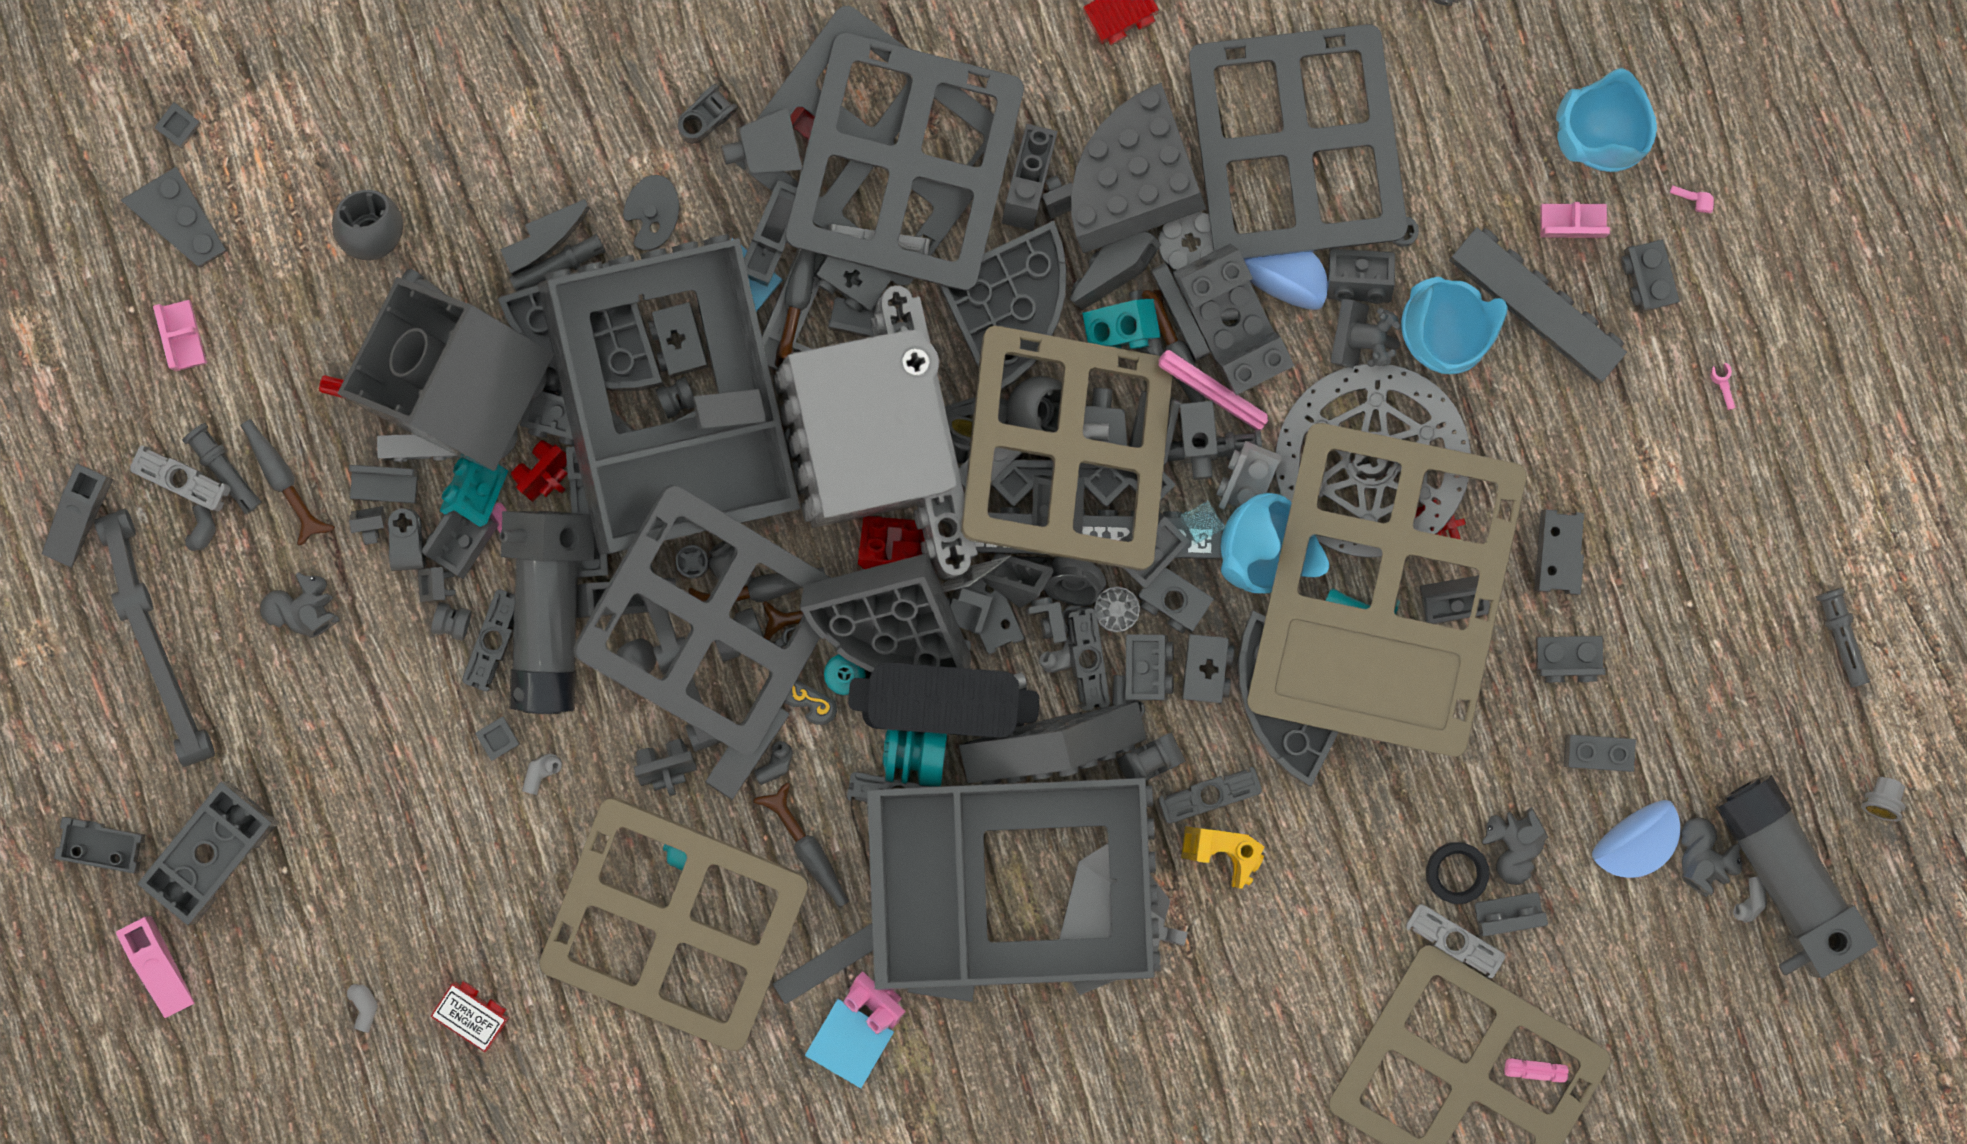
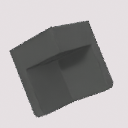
[949,587,993,635]

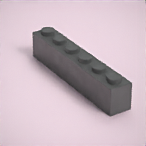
[1449,227,1627,384]

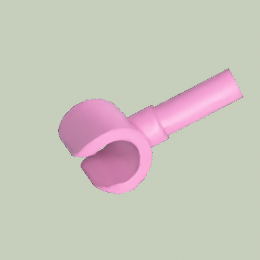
[1670,185,1714,213]
[1710,363,1736,410]

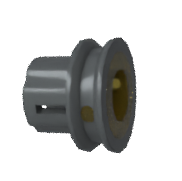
[947,416,973,463]

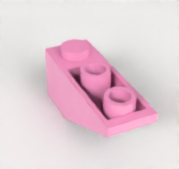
[116,916,195,1018]

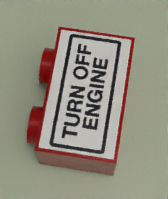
[430,981,510,1052]

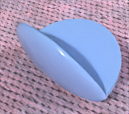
[1244,251,1328,310]
[1592,800,1680,878]

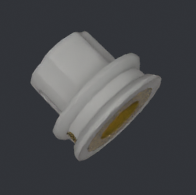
[1861,777,1906,822]

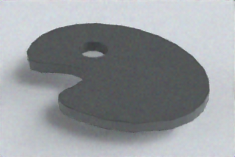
[623,175,679,251]

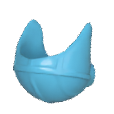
[1556,68,1657,172]
[1401,277,1508,374]
[1221,493,1329,594]

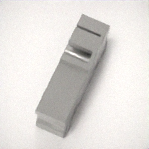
[377,434,461,462]

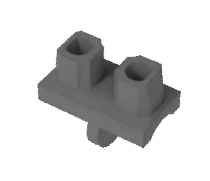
[634,738,697,796]

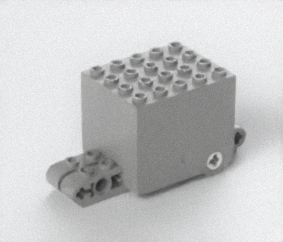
[773,286,978,580]

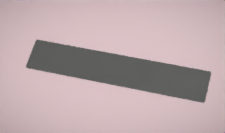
[773,923,873,1004]

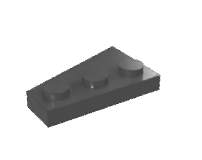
[121,167,227,268]

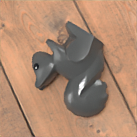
[260,572,340,638]
[1482,807,1548,885]
[1680,817,1742,897]

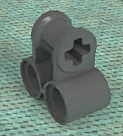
[1116,732,1186,781]

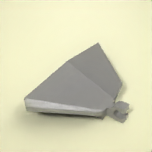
[1059,843,1188,995]

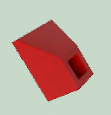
[858,516,925,569]

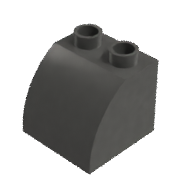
[337,277,554,471]

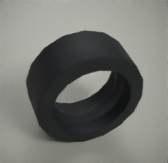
[1426,842,1489,904]

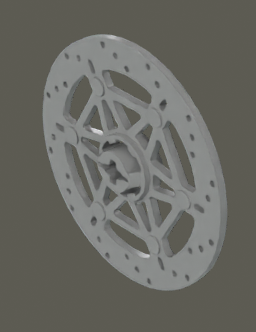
[1276,364,1471,558]

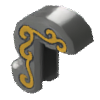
[784,651,837,725]

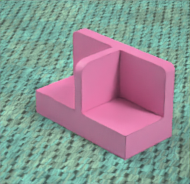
[1540,202,1610,238]
[153,300,207,372]

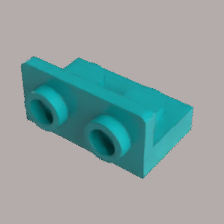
[440,457,508,527]

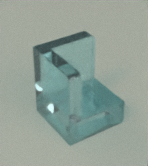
[1179,500,1225,545]

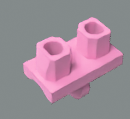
[844,971,906,1034]

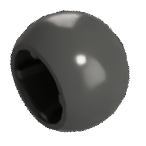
[332,190,403,261]
[1006,376,1062,433]

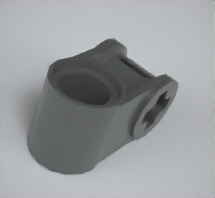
[678,83,738,144]
[388,508,425,571]

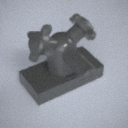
[1330,299,1401,370]

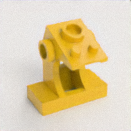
[1181,826,1265,889]

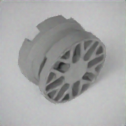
[1094,587,1140,633]

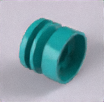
[882,729,947,787]

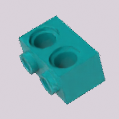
[1082,299,1160,349]

